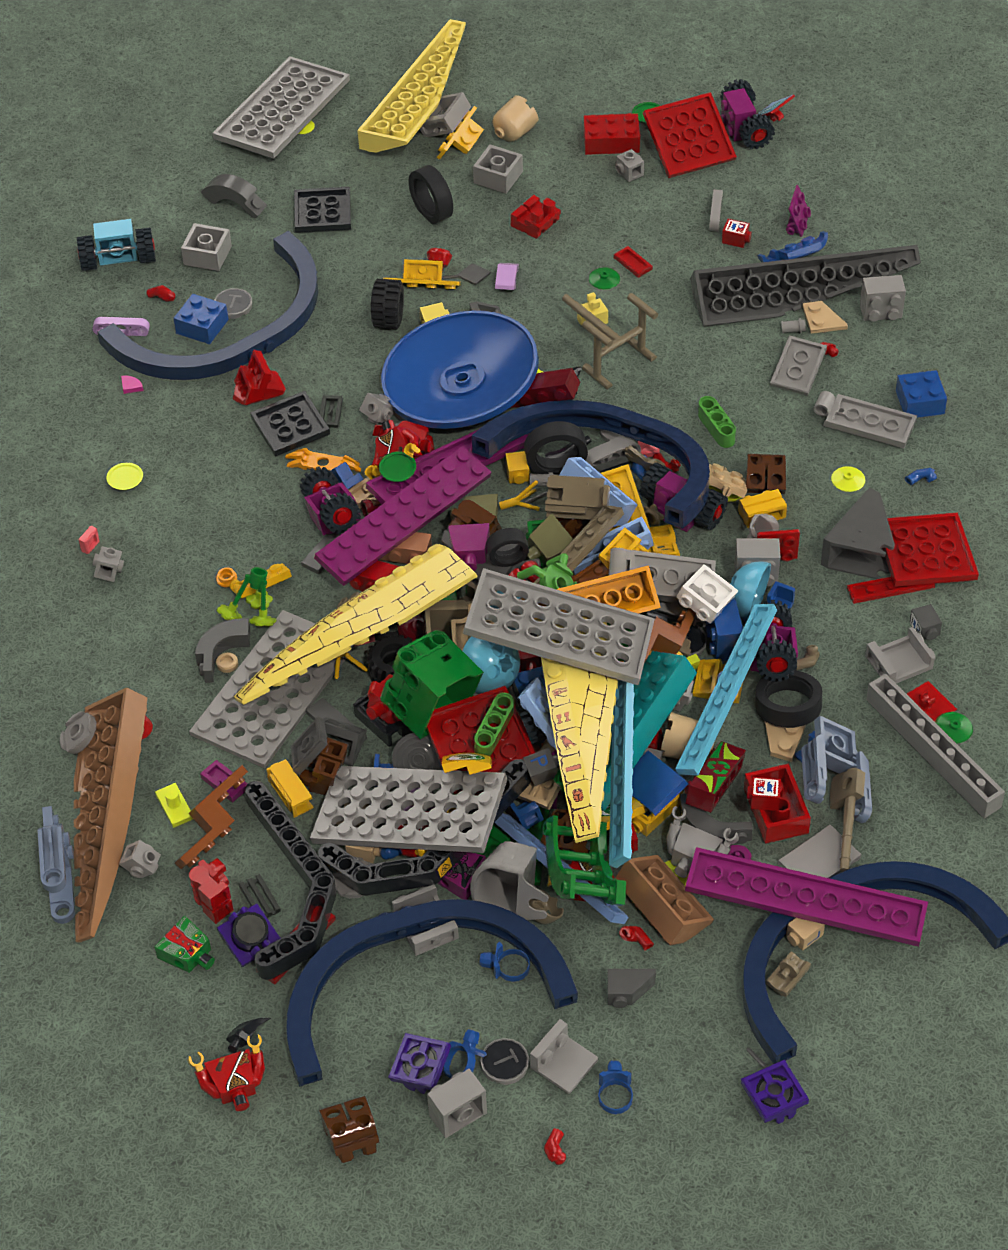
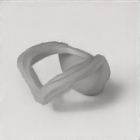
[747,514,779,538]

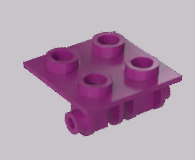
[786,185,811,237]

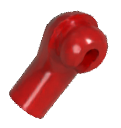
[147,285,175,302]
[652,452,681,473]
[619,926,654,951]

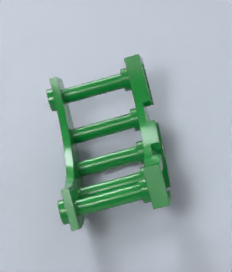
[543,815,626,906]

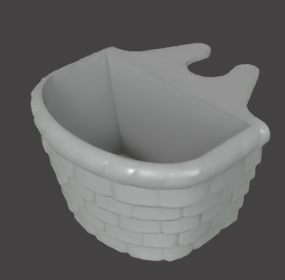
[470,841,549,920]

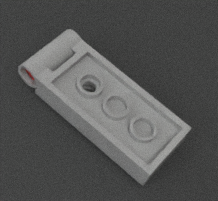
[609,548,716,603]

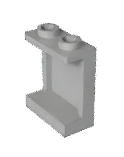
[865,627,935,683]
[392,885,459,956]

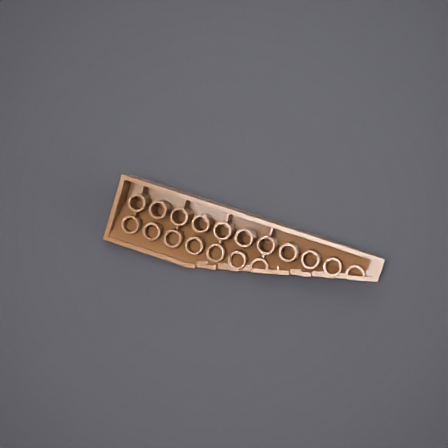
[74,688,147,942]

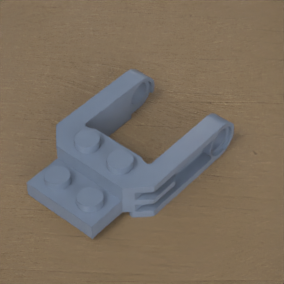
[801,716,872,823]
[37,806,75,924]

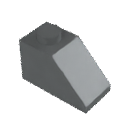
[607,969,656,1008]

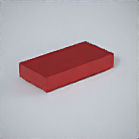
[614,246,653,278]

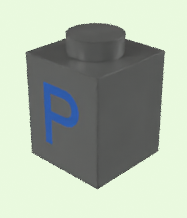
[524,748,560,786]

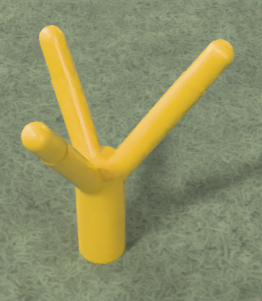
[499,480,540,511]
[334,652,368,679]

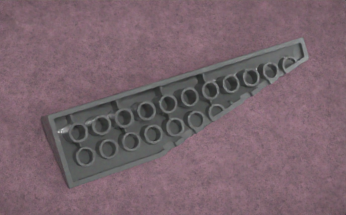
[690,245,921,327]

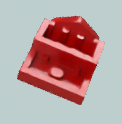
[233,350,286,406]

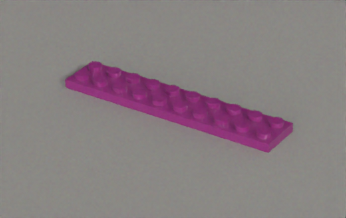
[366,429,530,504]
[314,446,492,586]
[685,847,928,947]

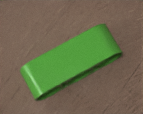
[698,396,736,448]
[474,693,514,756]

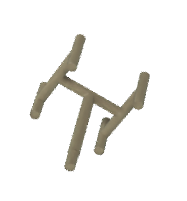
[562,293,658,389]

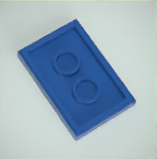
[632,750,688,816]

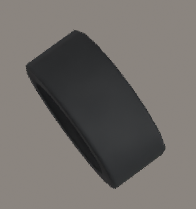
[486,528,529,567]

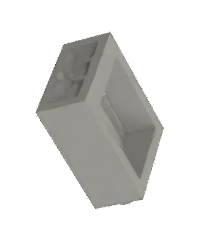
[420,92,471,137]

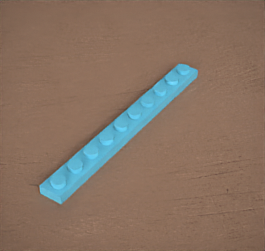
[675,604,777,775]
[609,661,635,868]

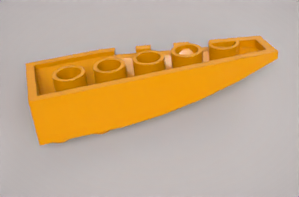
[522,565,661,619]

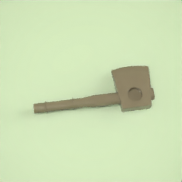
[830,768,865,872]

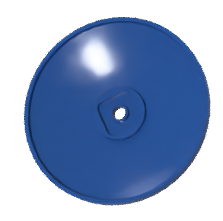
[381,311,539,429]

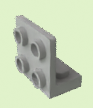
[530,1019,598,1094]

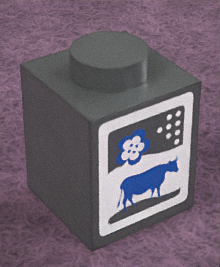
[909,604,942,640]

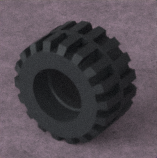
[371,278,404,329]
[367,634,412,683]

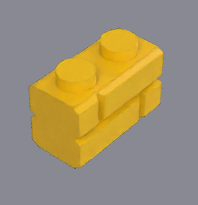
[738,489,787,528]

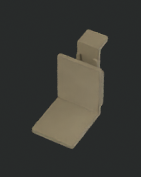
[545,475,610,520]
[423,600,473,640]

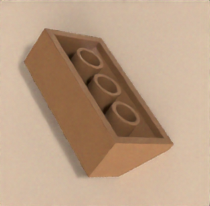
[615,855,714,945]

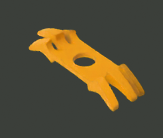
[285,448,361,472]

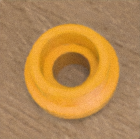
[216,567,237,587]

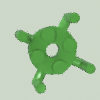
[517,553,577,589]

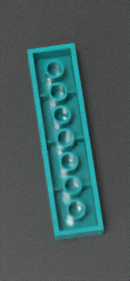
[560,651,697,811]

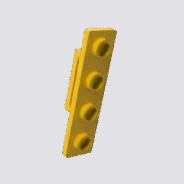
[437,106,484,159]
[383,259,461,289]

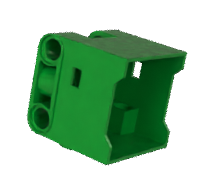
[380,630,484,740]

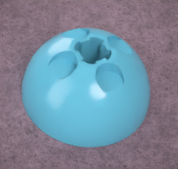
[730,561,771,622]
[463,636,520,694]

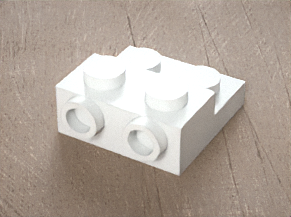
[676,565,738,624]

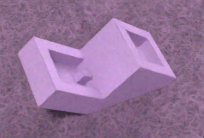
[495,263,519,290]

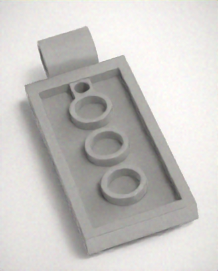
[813,391,917,448]

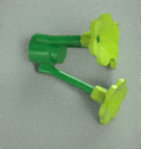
[216,567,276,626]

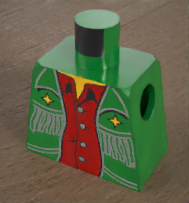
[155,916,215,973]

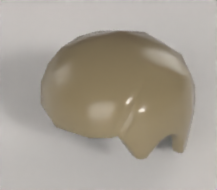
[529,889,564,925]

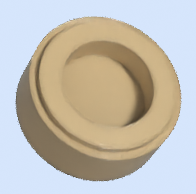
[216,653,238,673]

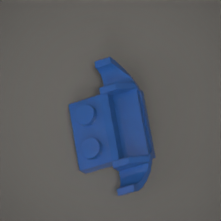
[757,231,828,262]

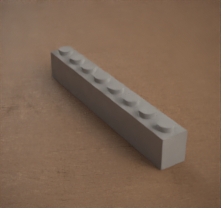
[866,674,1005,818]

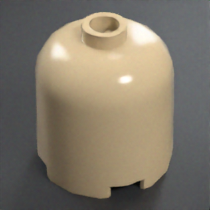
[492,95,539,142]
[661,712,715,760]

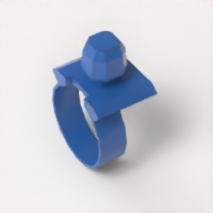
[479,941,530,982]
[444,1029,487,1078]
[598,1061,633,1114]

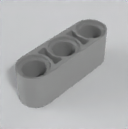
[586,435,641,467]

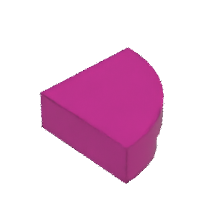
[121,376,143,394]

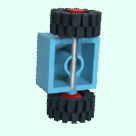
[77,219,156,271]

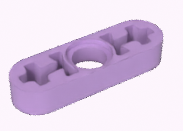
[93,317,150,336]

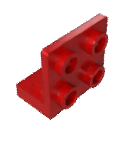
[757,529,800,561]

